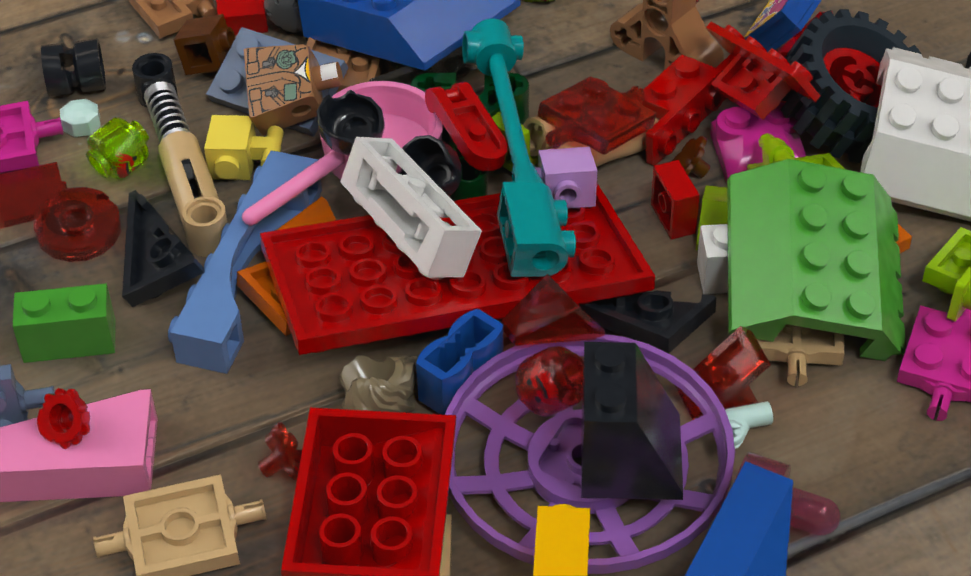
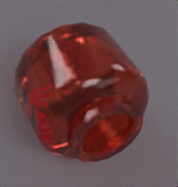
[515,346,584,417]

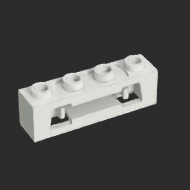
[340,137,482,280]

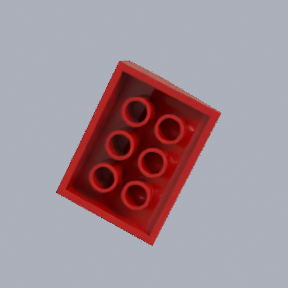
[281,407,456,576]

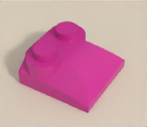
[710,102,806,183]

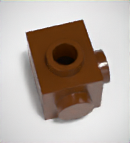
[173,14,235,75]

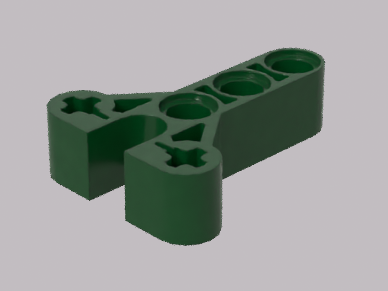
[411,73,529,201]

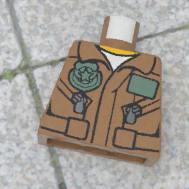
[244,44,343,136]

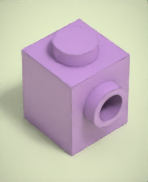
[535,146,598,209]

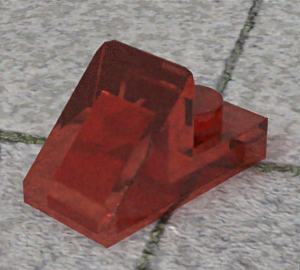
[675,326,771,420]

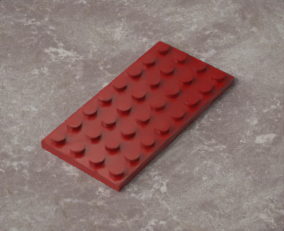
[260,183,655,355]

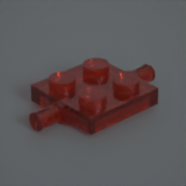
[537,76,657,155]

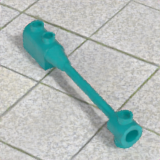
[462,18,576,277]

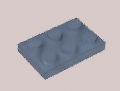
[206,27,348,137]

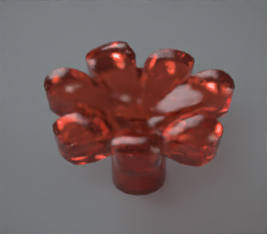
[258,422,302,480]

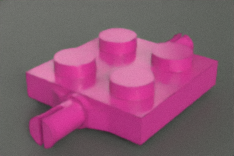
[0,101,64,173]
[897,305,971,421]

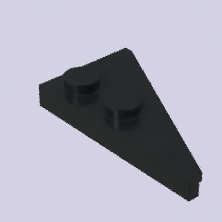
[122,190,204,307]
[556,290,716,354]

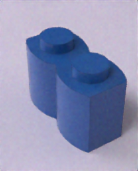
[416,309,504,415]

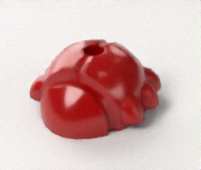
[37,388,90,449]

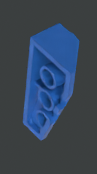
[685,461,794,576]

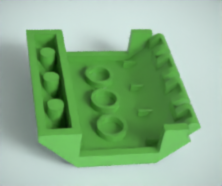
[727,159,906,361]

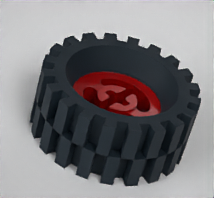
[781,9,921,163]

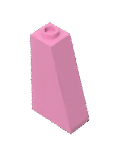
[0,389,158,502]

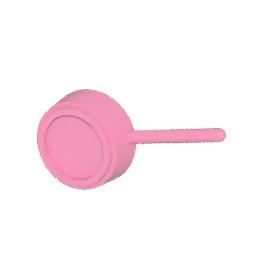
[242,81,444,226]

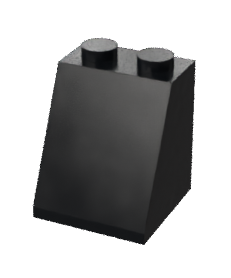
[581,342,683,500]

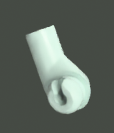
[725,401,773,449]

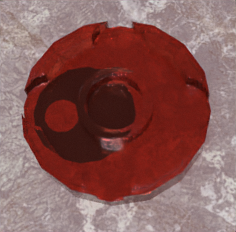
[33,187,121,262]

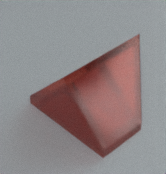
[502,274,605,346]

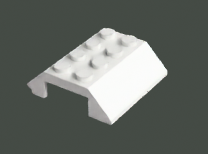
[860,47,971,221]

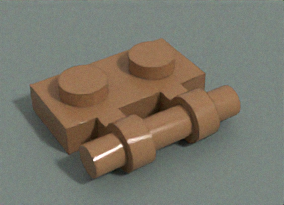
[128,0,217,38]

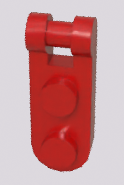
[425,81,508,171]

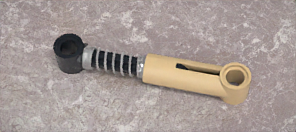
[132,53,228,257]

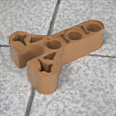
[610,0,724,70]

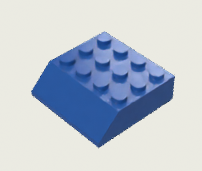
[298,0,521,71]

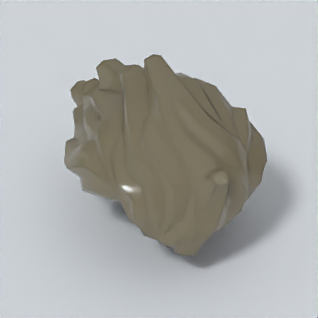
[339,355,418,412]

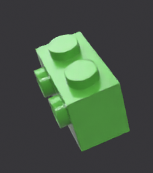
[12,283,116,363]

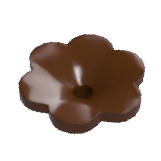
[673,136,710,178]

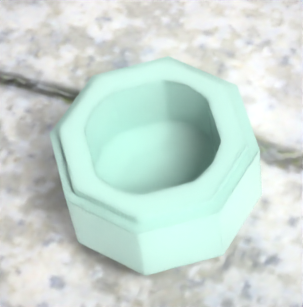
[60,99,101,137]

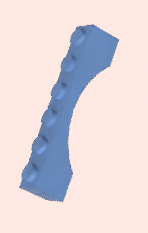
[168,150,322,374]

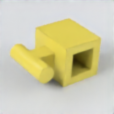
[204,115,284,180]

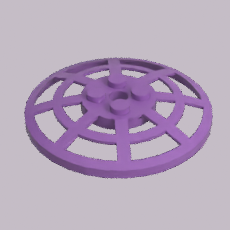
[445,333,735,574]

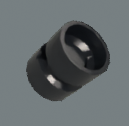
[41,38,106,97]

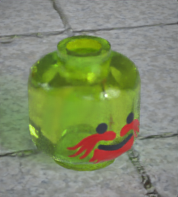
[86,117,149,179]

